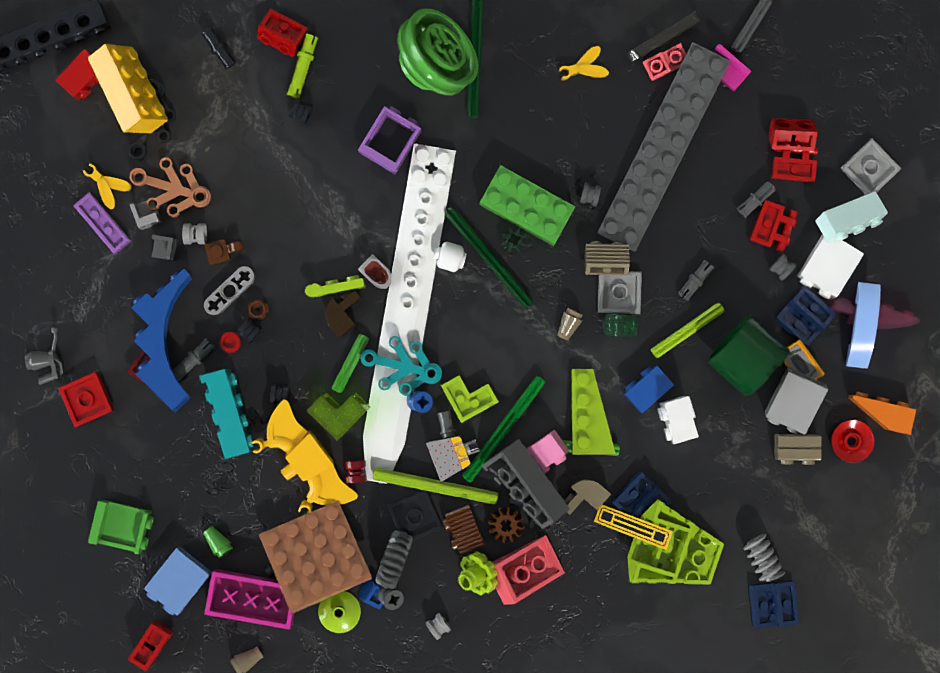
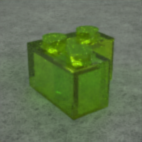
[307,393,371,441]

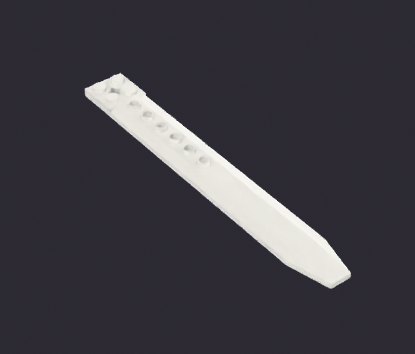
[363,144,456,484]

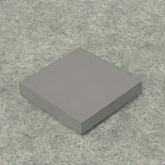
[840,138,901,195]
[597,271,642,314]

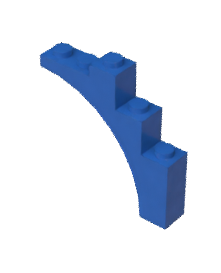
[131,269,192,413]

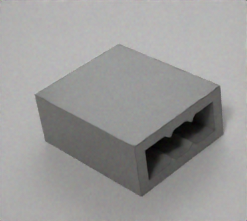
[765,367,828,434]

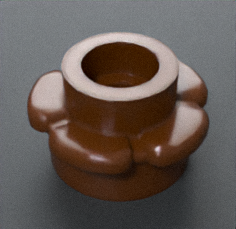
[247,299,269,320]

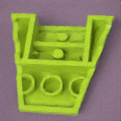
[627,500,724,584]

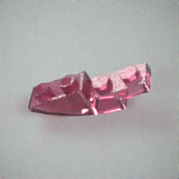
[829,298,920,329]

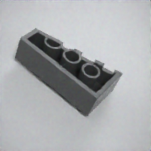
[481,439,570,529]

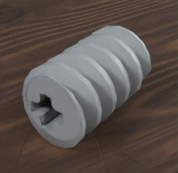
[743,534,785,582]

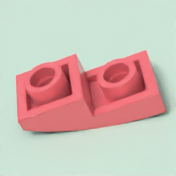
[642,43,686,81]

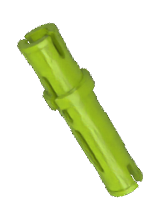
[286,34,318,99]

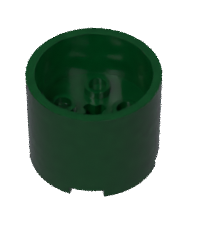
[707,314,790,396]

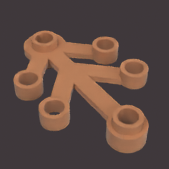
[129,157,211,218]

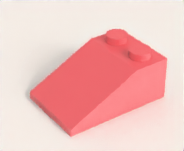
[492,535,565,605]

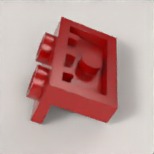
[257,8,308,57]

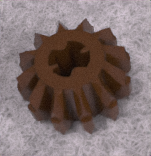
[488,506,524,543]

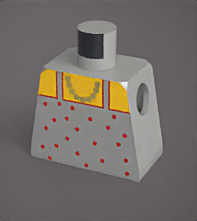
[426,436,480,481]

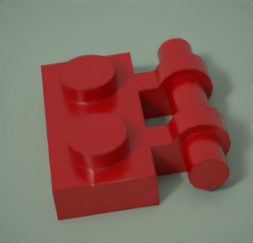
[771,147,818,183]
[750,200,798,253]

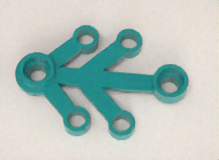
[361,336,442,396]

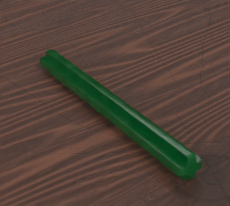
[467,0,483,118]
[445,207,533,308]

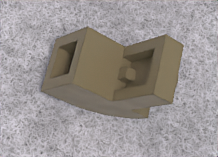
[564,479,611,515]

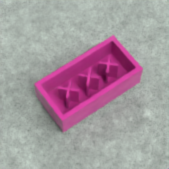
[205,569,295,630]

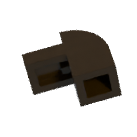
[325,291,361,338]

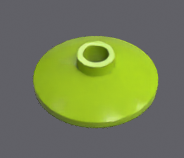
[318,591,361,633]

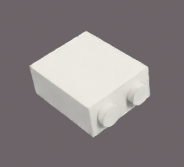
[797,234,864,299]

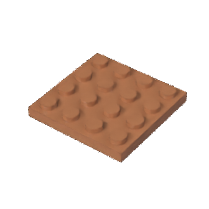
[259,501,372,613]

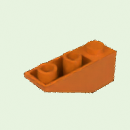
[848,392,916,435]

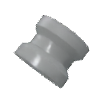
[425,613,451,640]

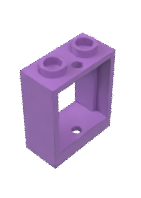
[358,106,421,174]

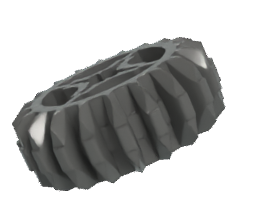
[376,530,413,589]

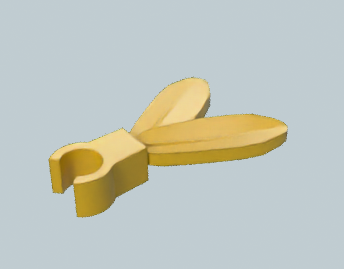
[559,46,609,80]
[83,164,132,209]

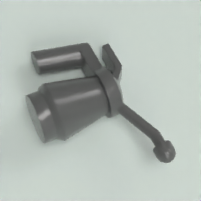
[25,326,64,385]

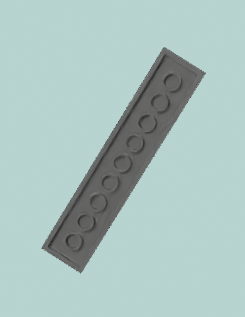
[597,42,730,252]

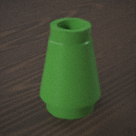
[203,526,233,559]

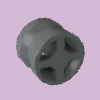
[580,182,601,207]
[769,254,796,281]
[377,586,404,610]

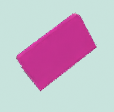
[713,44,751,92]

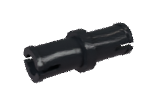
[201,27,237,70]

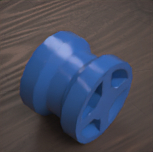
[407,390,433,413]

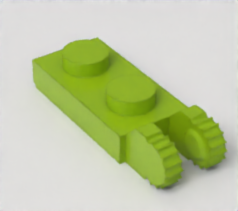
[305,275,366,298]

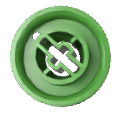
[398,9,478,95]

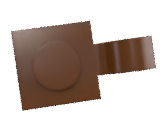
[204,239,244,266]

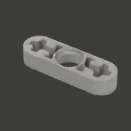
[204,266,255,315]

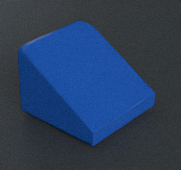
[358,579,383,610]

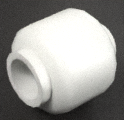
[434,242,467,272]

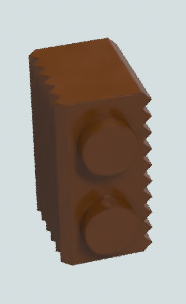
[442,504,484,554]

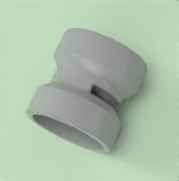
[182,223,207,245]

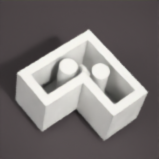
[657,396,699,444]

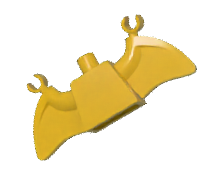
[251,399,358,514]

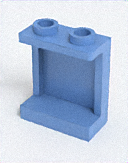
[144,546,212,616]

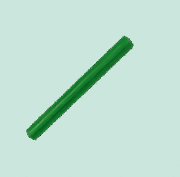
[463,376,545,482]

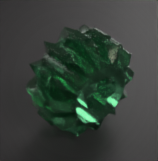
[603,314,639,337]

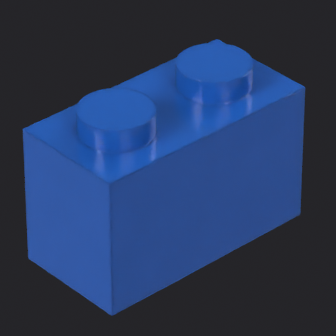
[624,366,674,413]

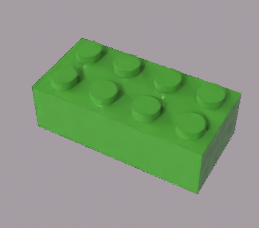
[480,165,575,246]

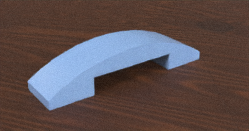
[846,282,881,368]

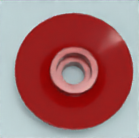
[831,420,874,463]

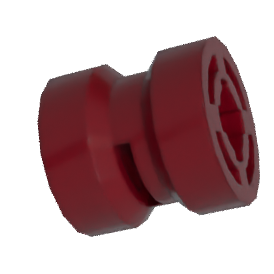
[344,460,367,483]

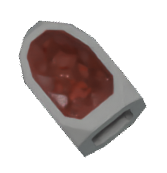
[358,254,392,289]

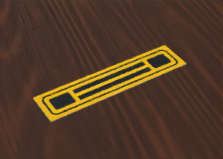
[594,505,673,550]

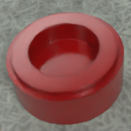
[219,332,241,353]

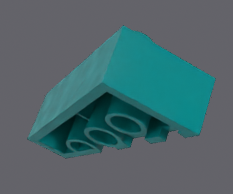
[200,369,255,459]

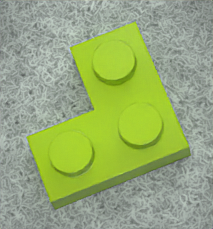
[441,375,498,423]

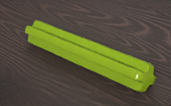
[651,303,725,358]

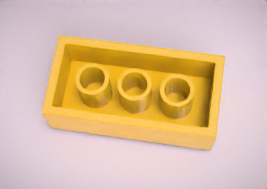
[88,44,168,133]

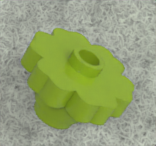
[458,552,498,595]

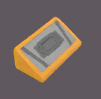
[783,339,825,380]

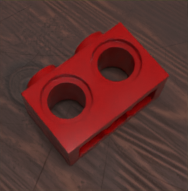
[768,118,818,151]
[128,620,174,672]

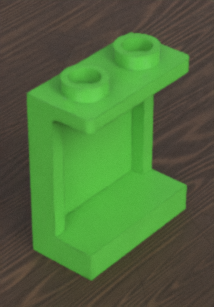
[88,499,154,554]

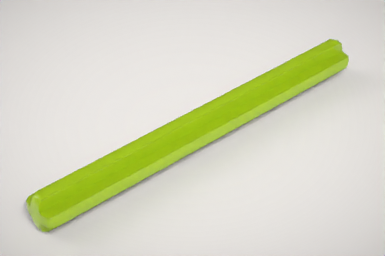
[373,468,498,504]

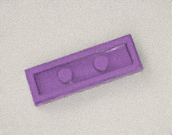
[73,192,131,255]

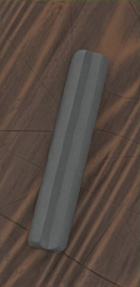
[731,0,772,54]

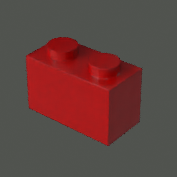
[55,49,100,101]

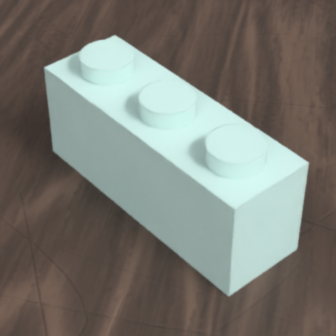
[816,191,888,243]

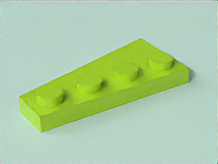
[571,369,616,455]

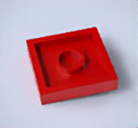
[58,371,115,427]

